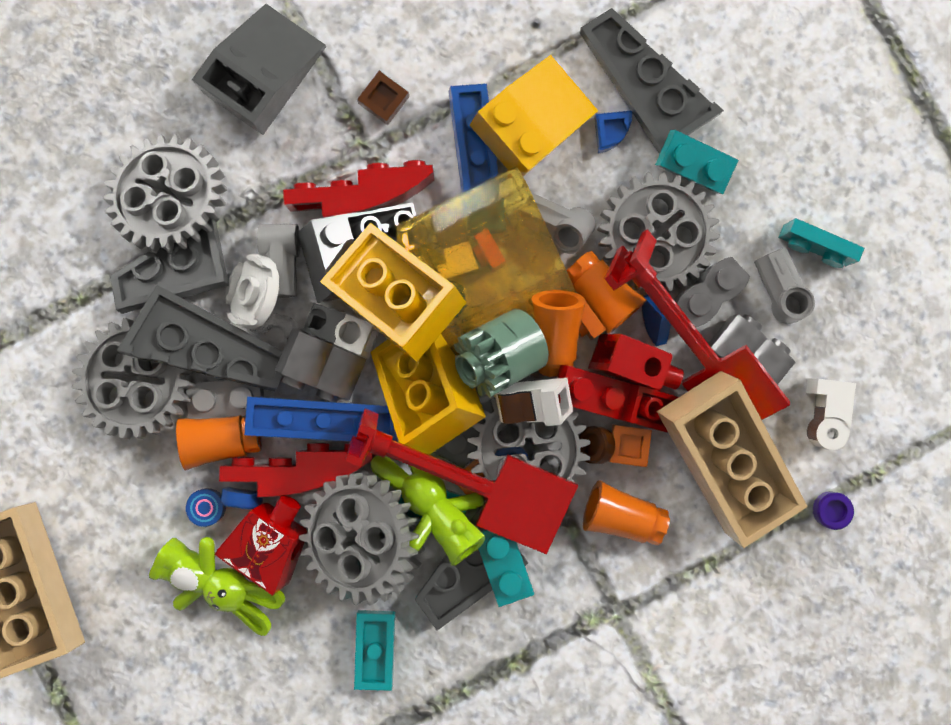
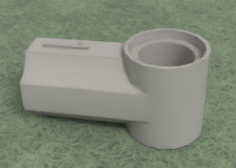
[516,192,596,254]
[257,224,300,298]
[754,247,815,324]

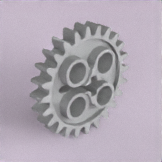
[103,134,227,253]
[597,171,720,292]
[72,318,196,439]
[467,399,590,483]
[299,473,419,603]

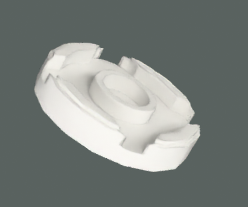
[225,254,279,330]

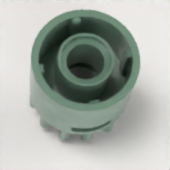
[454,309,549,397]

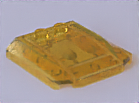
[396,167,576,356]

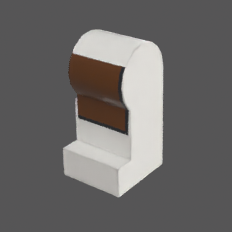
[495,378,573,426]
[806,378,856,450]

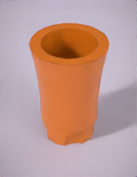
[564,251,647,334]
[532,290,586,377]
[176,415,261,471]
[583,480,670,545]

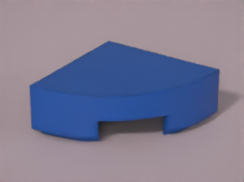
[594,111,632,153]
[642,295,671,346]

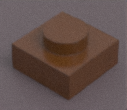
[357,70,410,125]

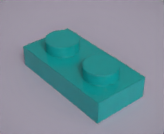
[655,130,739,194]
[778,218,865,268]
[479,529,535,607]
[354,610,396,691]

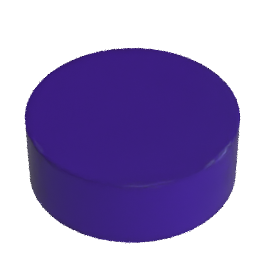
[813,491,854,530]

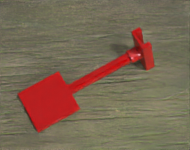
[604,229,790,420]
[345,408,578,555]

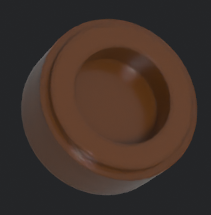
[579,426,615,464]

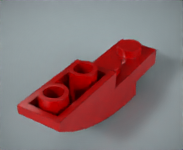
[283,160,435,218]
[557,365,679,433]
[219,443,376,497]

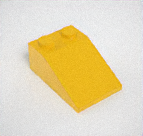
[470,55,598,181]
[320,223,467,362]
[370,334,486,455]

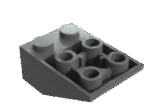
[192,4,326,135]
[298,203,431,303]

